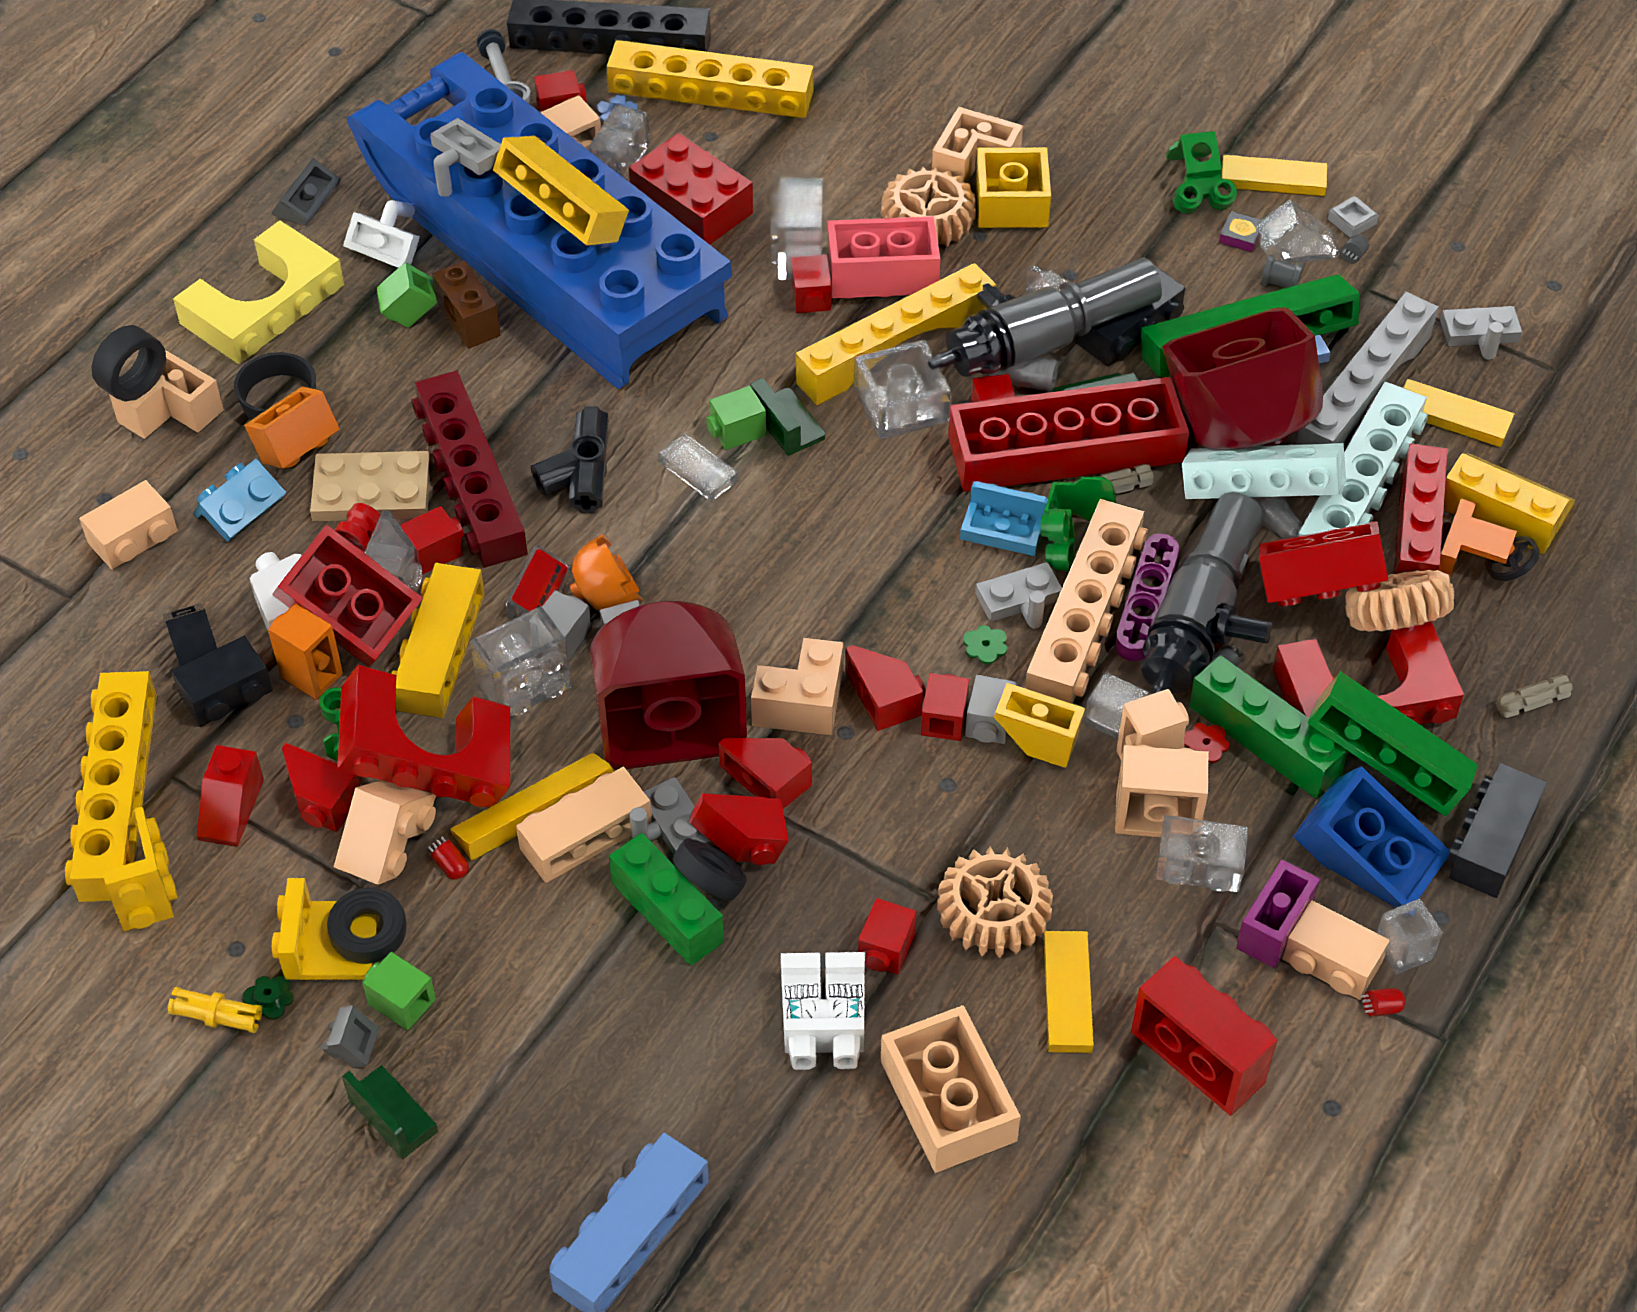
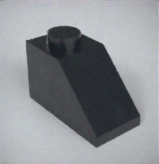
[163,603,217,666]

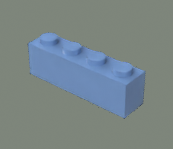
[549,1133,709,1312]

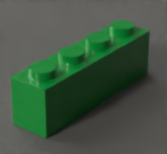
[1189,655,1349,799]
[1307,671,1478,817]

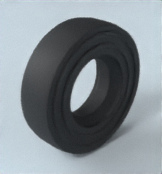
[673,838,747,900]
[327,888,407,964]

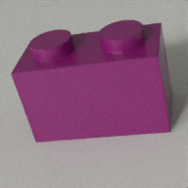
[1236,859,1320,969]

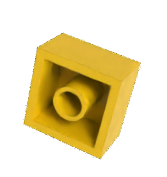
[975,148,1051,228]

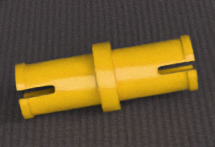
[168,987,262,1033]

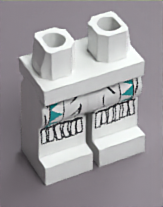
[781,952,865,1070]

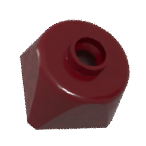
[1162,308,1323,450]
[590,601,747,770]

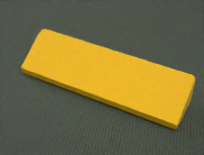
[450,753,614,861]

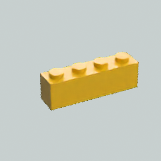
[493,136,629,245]
[391,563,485,718]

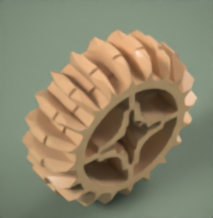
[881,166,976,247]
[1345,570,1455,632]
[937,846,1053,958]

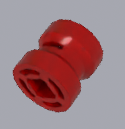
[334,503,385,553]

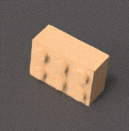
[881,1005,1021,1173]

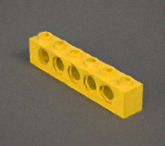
[607,40,813,118]
[65,671,157,902]

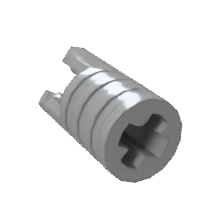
[990,357,1058,393]

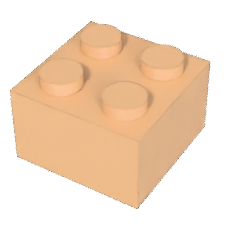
[1115,745,1208,840]

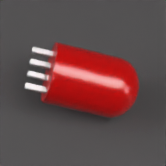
[428,836,469,880]
[1360,988,1406,1016]

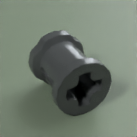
[1260,254,1304,288]

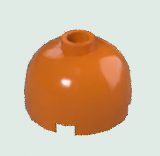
[570,534,643,612]

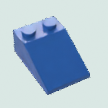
[1293,766,1450,913]

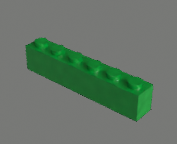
[1141,274,1359,378]

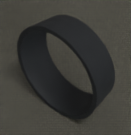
[234,352,316,420]

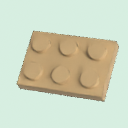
[310,451,431,521]

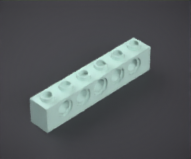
[1298,382,1428,536]

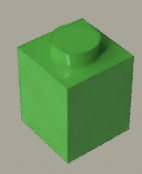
[377,262,437,328]
[706,386,766,450]
[362,952,436,1031]

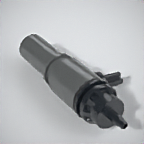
[928,258,1162,377]
[1141,493,1272,694]

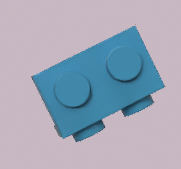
[193,459,287,542]
[960,481,1048,556]

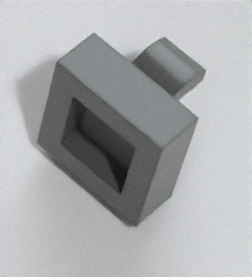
[320,1005,379,1068]

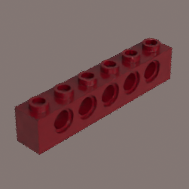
[411,370,528,568]

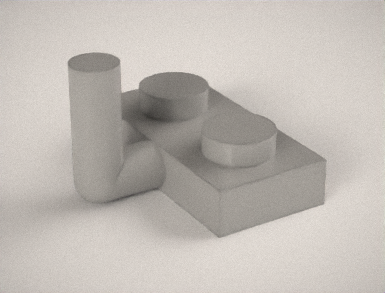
[430,118,501,197]
[1440,306,1522,360]
[975,562,1062,629]
[630,777,715,855]

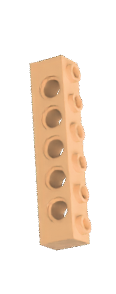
[1025,499,1148,704]

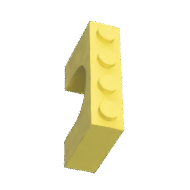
[173,220,344,364]

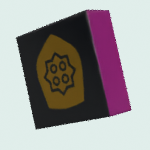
[1219,211,1264,252]

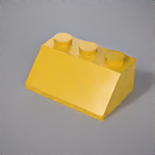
[1444,453,1575,554]

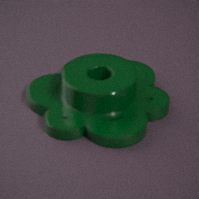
[243,976,294,1020]

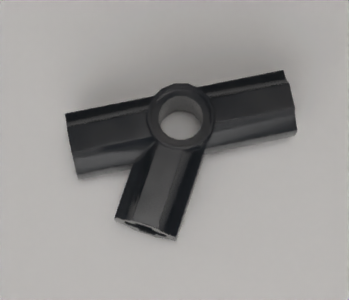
[530,406,609,513]

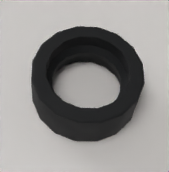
[91,325,166,402]

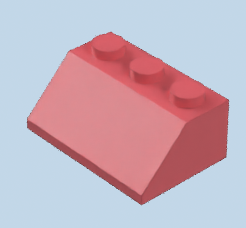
[827,216,940,299]

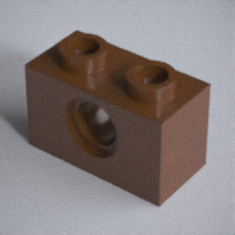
[432,261,501,349]

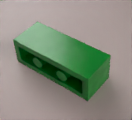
[608,833,724,966]

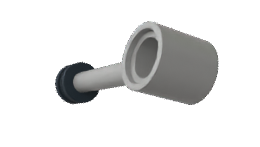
[476,29,531,105]

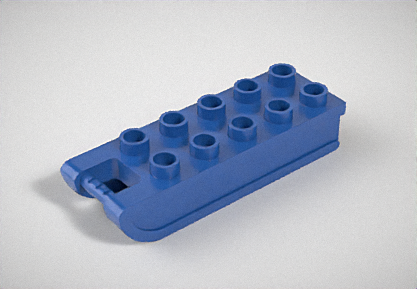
[347,52,732,389]

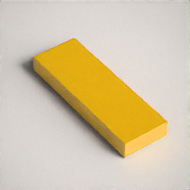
[1221,155,1327,196]
[1403,379,1514,447]
[1044,931,1094,1053]

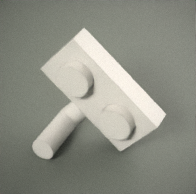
[343,200,420,268]

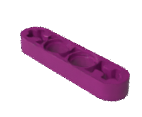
[1115,533,1179,661]

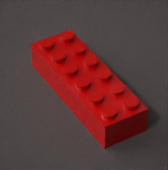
[948,377,1189,492]

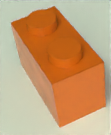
[244,387,340,469]
[268,603,343,700]

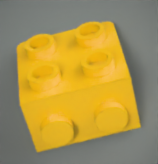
[102,806,178,931]
[272,878,379,980]

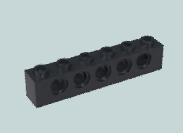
[507,0,711,55]

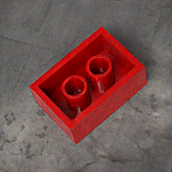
[629,133,753,245]
[1259,521,1388,607]
[272,524,423,667]
[1131,955,1278,1116]

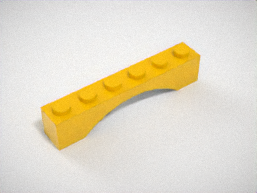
[796,263,996,405]

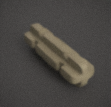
[1093,464,1154,494]
[1495,674,1573,718]

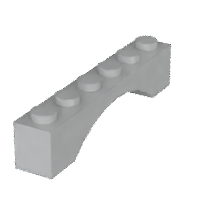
[1295,292,1439,448]

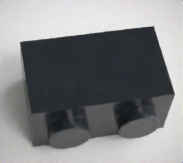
[172,635,273,727]

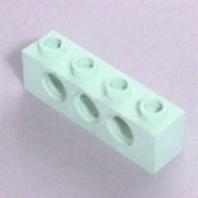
[1182,443,1346,499]

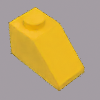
[994,683,1085,768]

